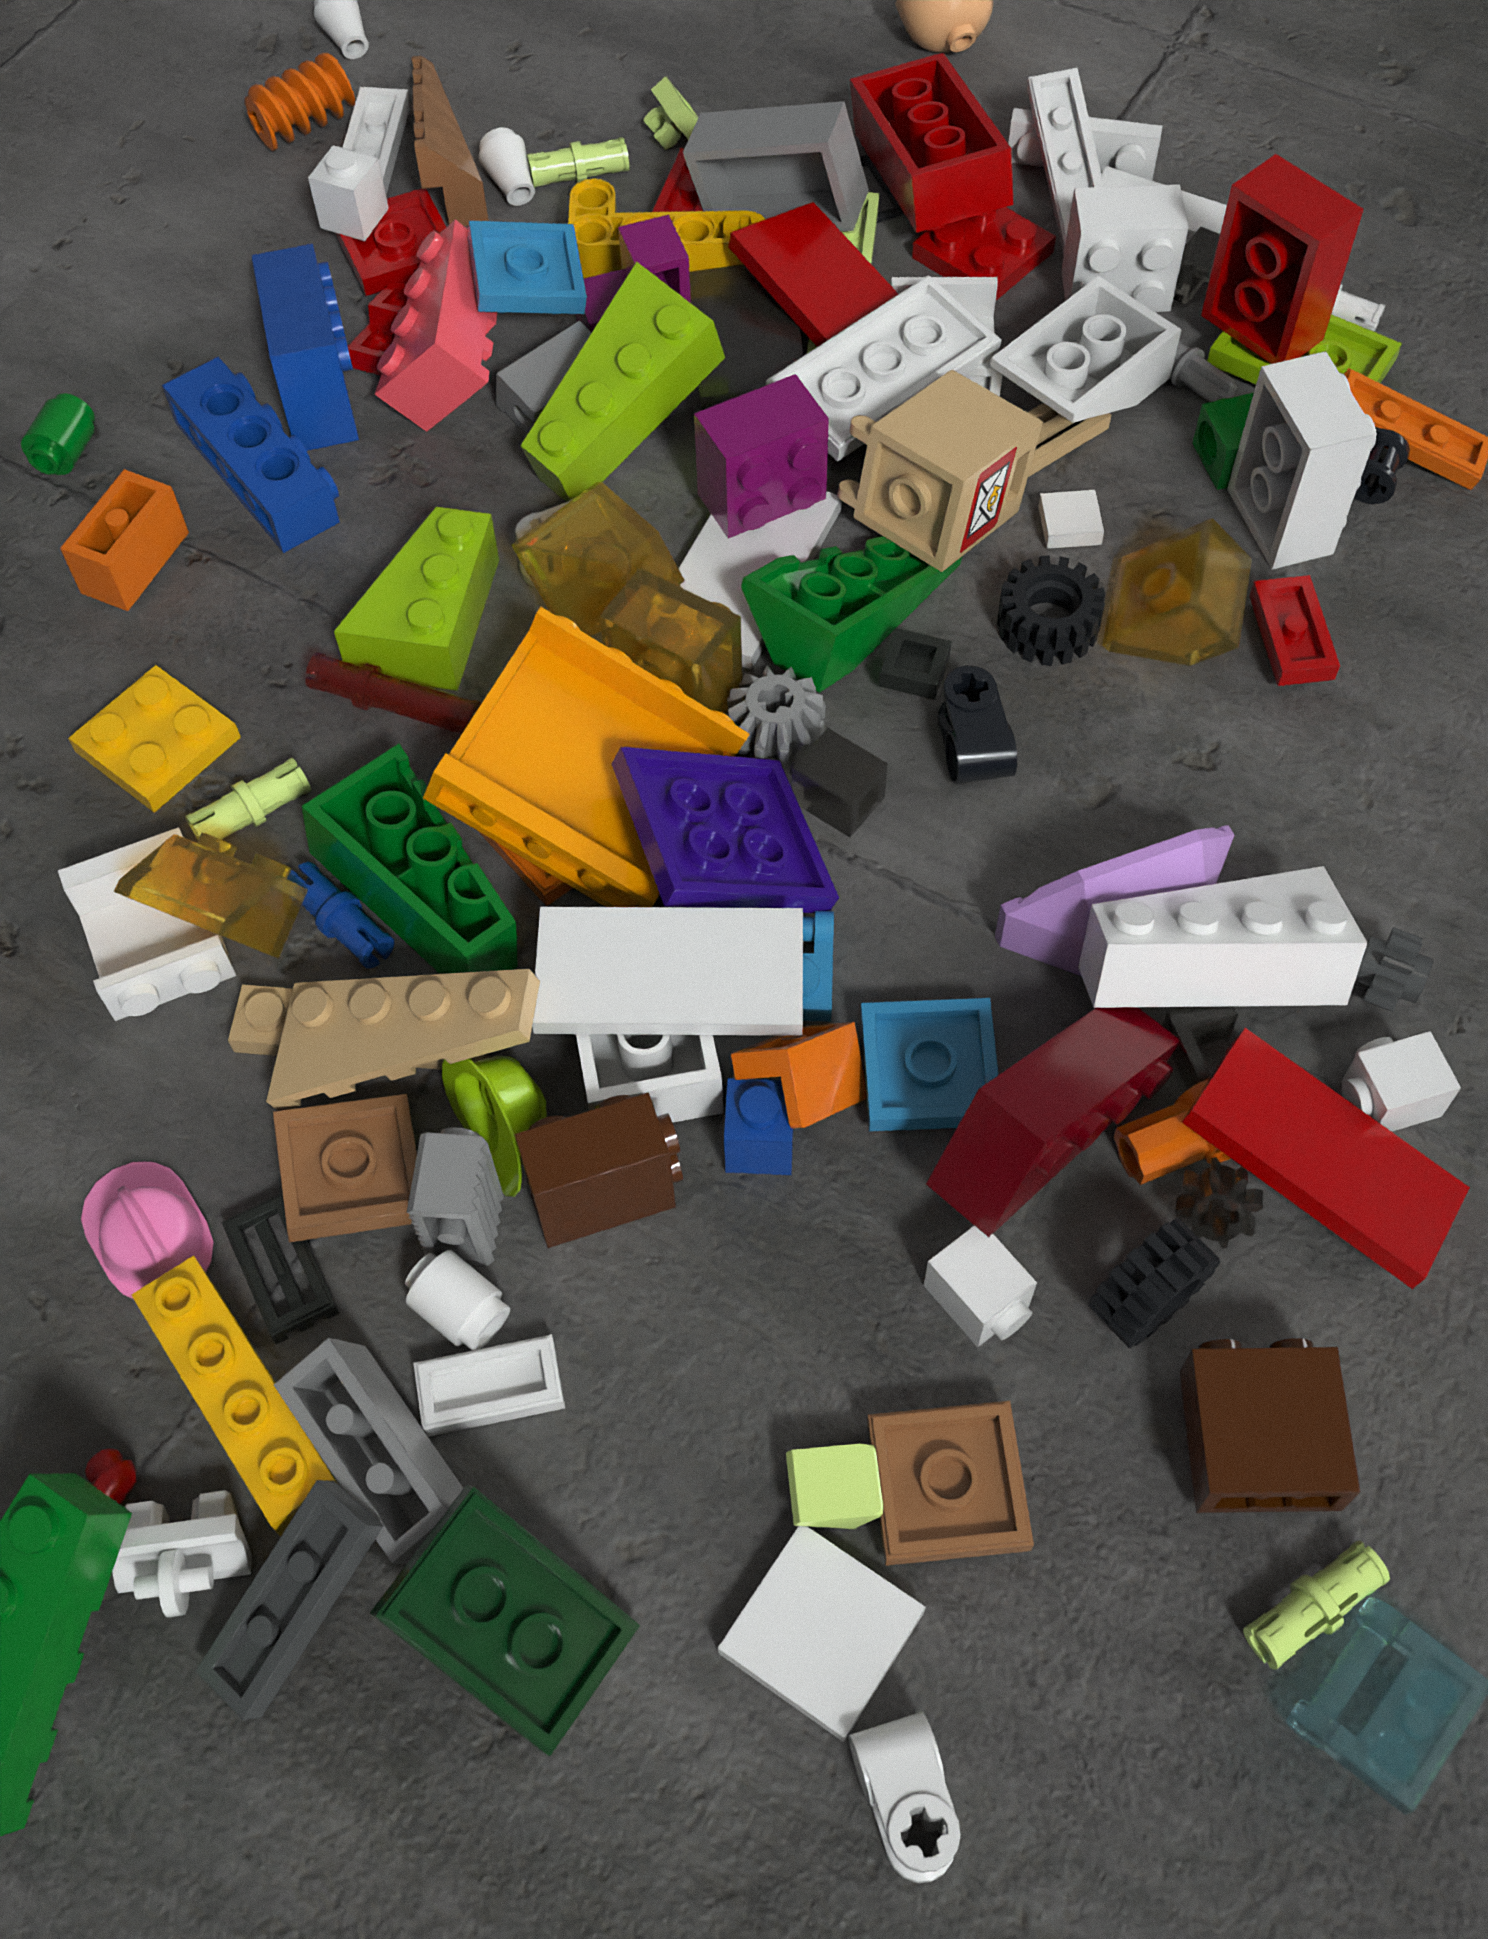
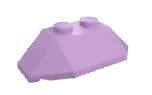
[995,825,1234,976]

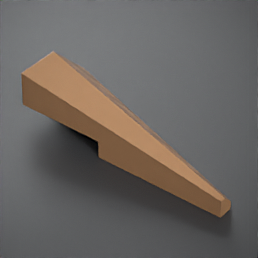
[412,56,489,226]

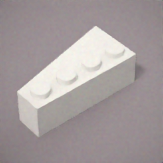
[1078,866,1367,1008]

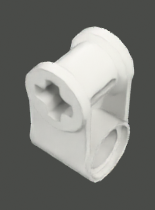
[848,1712,961,1883]

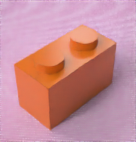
[60,469,189,611]

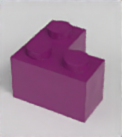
[575,215,691,333]

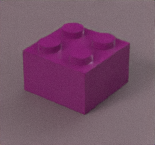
[694,374,829,539]

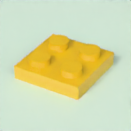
[68,665,241,813]

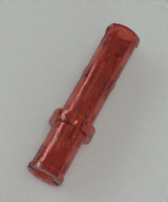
[305,652,482,734]

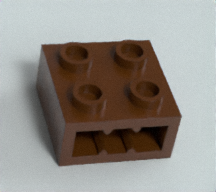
[514,1092,683,1248]
[1180,1338,1360,1513]

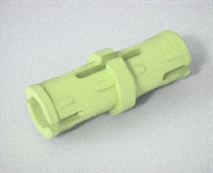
[527,137,629,188]
[185,758,312,850]
[1243,1541,1390,1670]

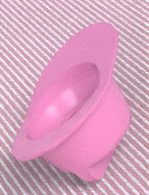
[81,1162,214,1299]

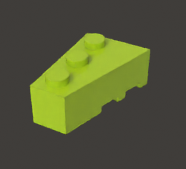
[334,507,499,691]

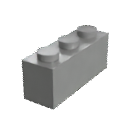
[274,1338,463,1564]

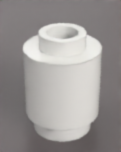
[405,1250,510,1351]

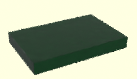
[370,1485,640,1757]

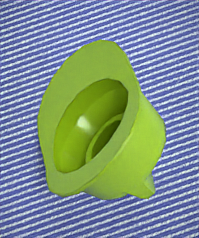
[442,1056,547,1197]

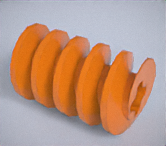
[245,52,356,152]

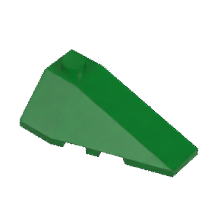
[741,536,963,693]

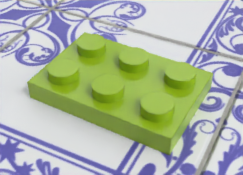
[1207,314,1402,384]

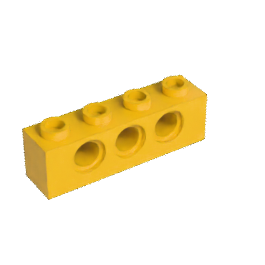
[131,1255,341,1537]

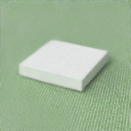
[718,1526,926,1742]

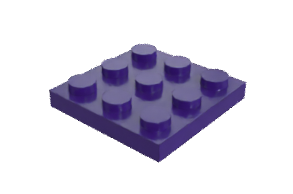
[611,747,839,913]

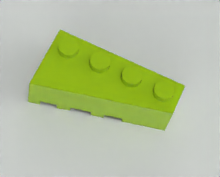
[521,262,725,502]

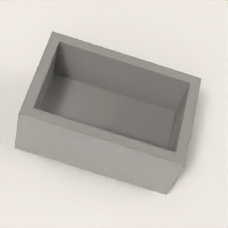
[683,101,869,231]

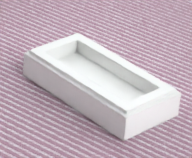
[413,1334,565,1437]

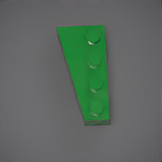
[301,744,518,974]
[0,1473,132,1836]

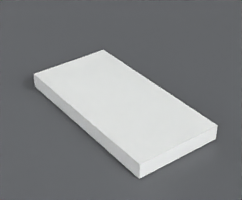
[766,275,1002,462]
[647,491,842,670]
[532,907,803,1036]

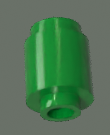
[21,393,95,475]

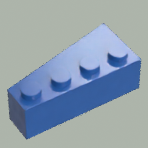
[251,244,359,451]

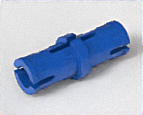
[284,862,395,969]

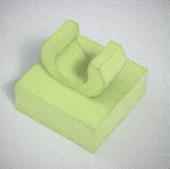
[644,76,699,150]

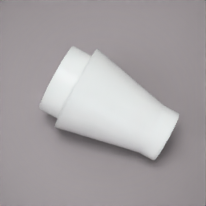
[314,0,369,59]
[479,127,535,206]

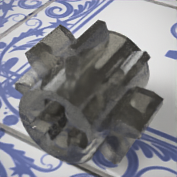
[1175,1157,1263,1249]

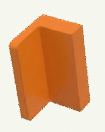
[731,1022,866,1128]

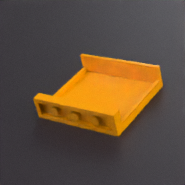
[423,606,750,907]

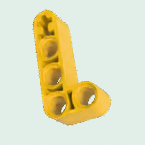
[568,178,765,284]

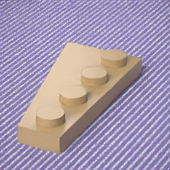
[266,969,540,1111]

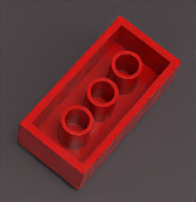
[850,53,1014,233]

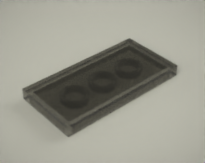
[689,264,804,410]

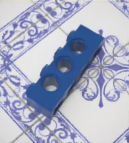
[162,356,340,553]

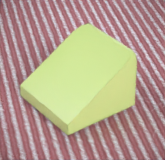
[786,1444,884,1529]

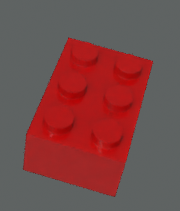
[1201,154,1364,364]

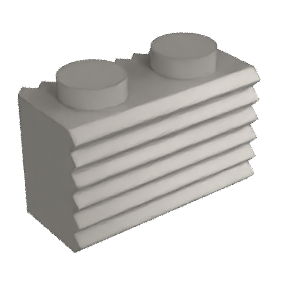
[407,1127,504,1266]

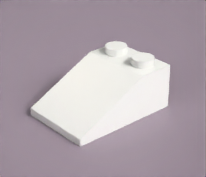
[990,276,1182,423]

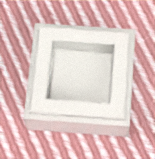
[1038,490,1104,549]

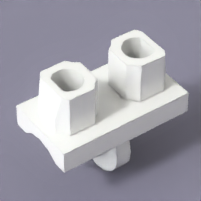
[112,1490,252,1617]

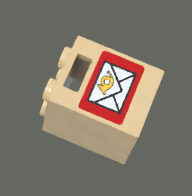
[837,369,1043,572]

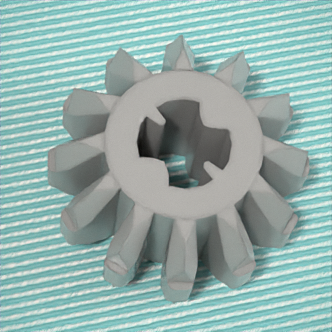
[727,665,826,768]

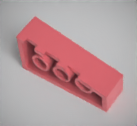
[374,219,498,432]

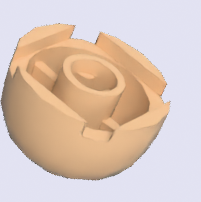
[895,0,993,53]

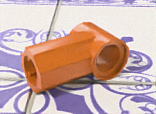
[1113,1079,1231,1185]

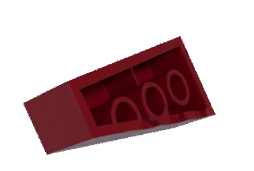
[926,1007,1181,1238]

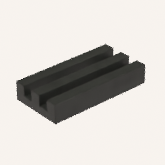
[221,1193,340,1345]

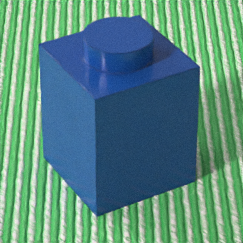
[724,1078,794,1175]

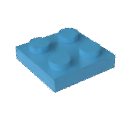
[468,221,587,314]
[860,998,999,1131]

